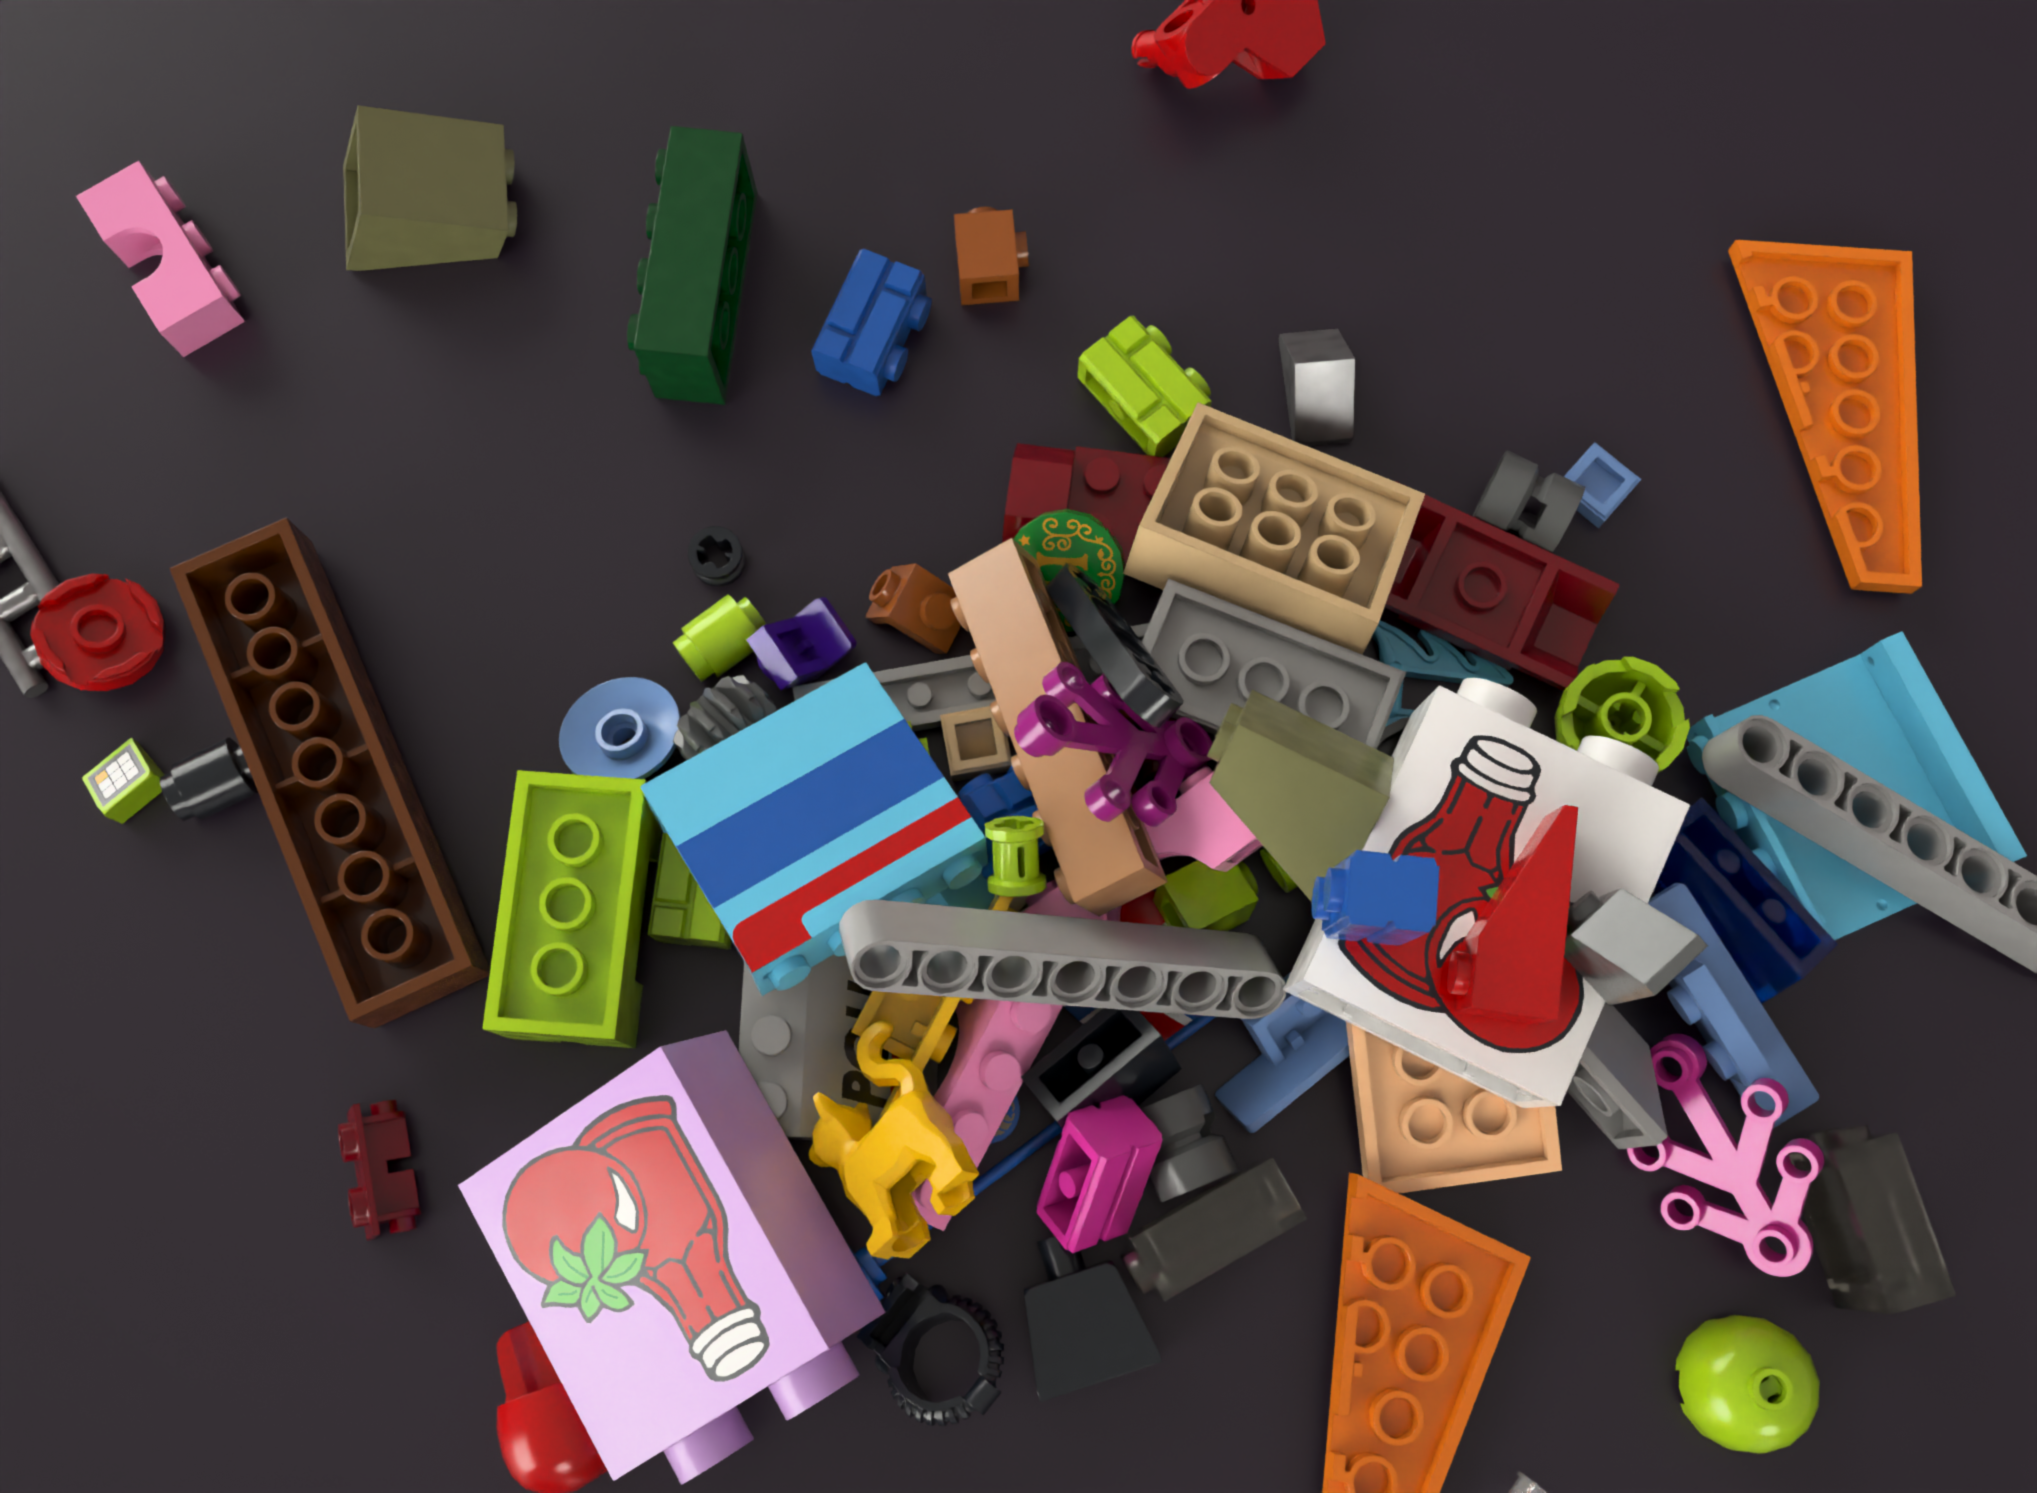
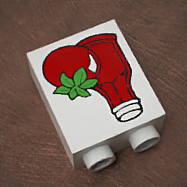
[1283,678,1690,1108]

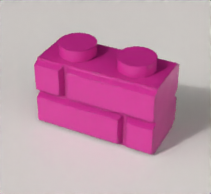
[1036,1095,1163,1253]

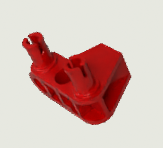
[1131,0,1326,89]

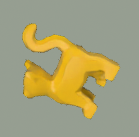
[809,1020,980,1260]

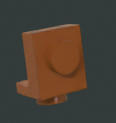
[865,563,961,654]

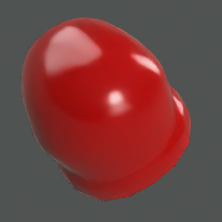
[496,1322,608,1493]

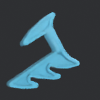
[1372,620,1513,727]

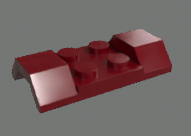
[1002,443,1171,566]
[1385,481,1620,691]

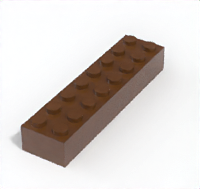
[169,517,490,1029]

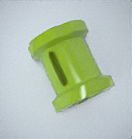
[985,816,1047,897]

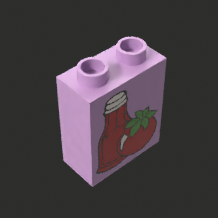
[458,1030,886,1485]

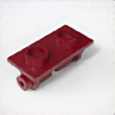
[338,1100,422,1241]

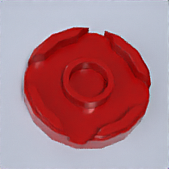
[30,573,166,691]

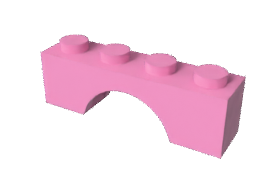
[1022,766,1263,922]
[911,999,1063,1231]

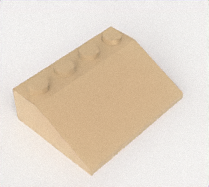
[1123,403,1425,654]

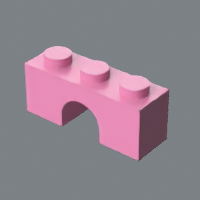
[76,161,245,357]

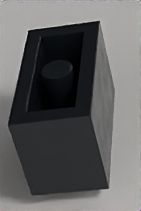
[1021,1008,1182,1130]

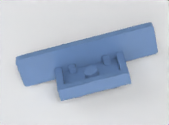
[1648,883,1819,1128]
[1215,972,1349,1133]

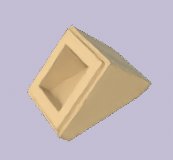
[940,706,1012,781]

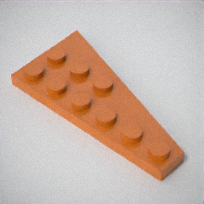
[1728,240,1922,594]
[1322,1172,1531,1493]

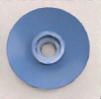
[559,677,681,779]

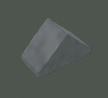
[1279,329,1355,446]

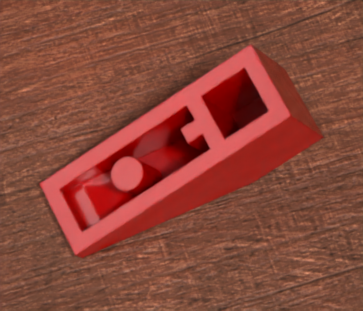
[1447,805,1578,1025]

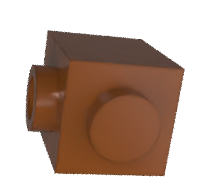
[954,207,1029,305]

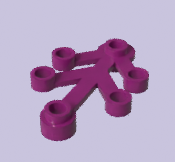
[1014,662,1212,827]

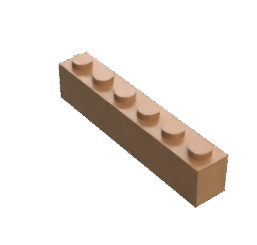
[948,538,1168,917]

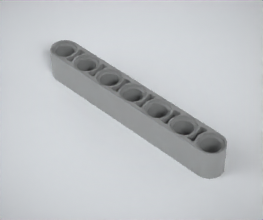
[1702,715,2037,974]
[839,900,1286,1019]

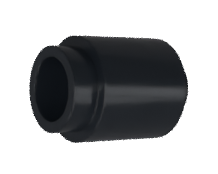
[160,738,258,821]

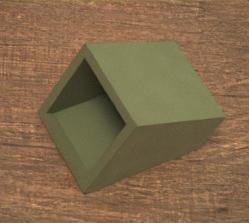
[343,105,517,271]
[1206,689,1394,902]

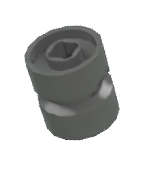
[1473,451,1585,553]
[1141,1084,1239,1202]

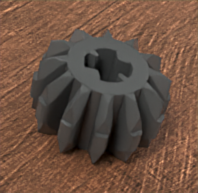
[673,675,778,761]

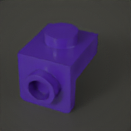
[746,597,857,691]

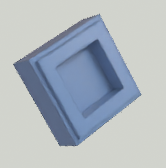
[1564,442,1642,528]

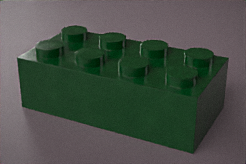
[627,126,758,405]

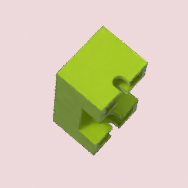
[482,770,661,1048]

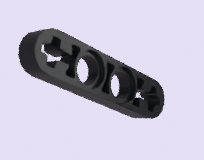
[1046,563,1184,728]

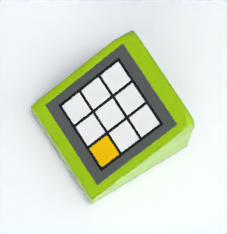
[82,737,165,824]

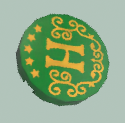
[1014,509,1126,632]

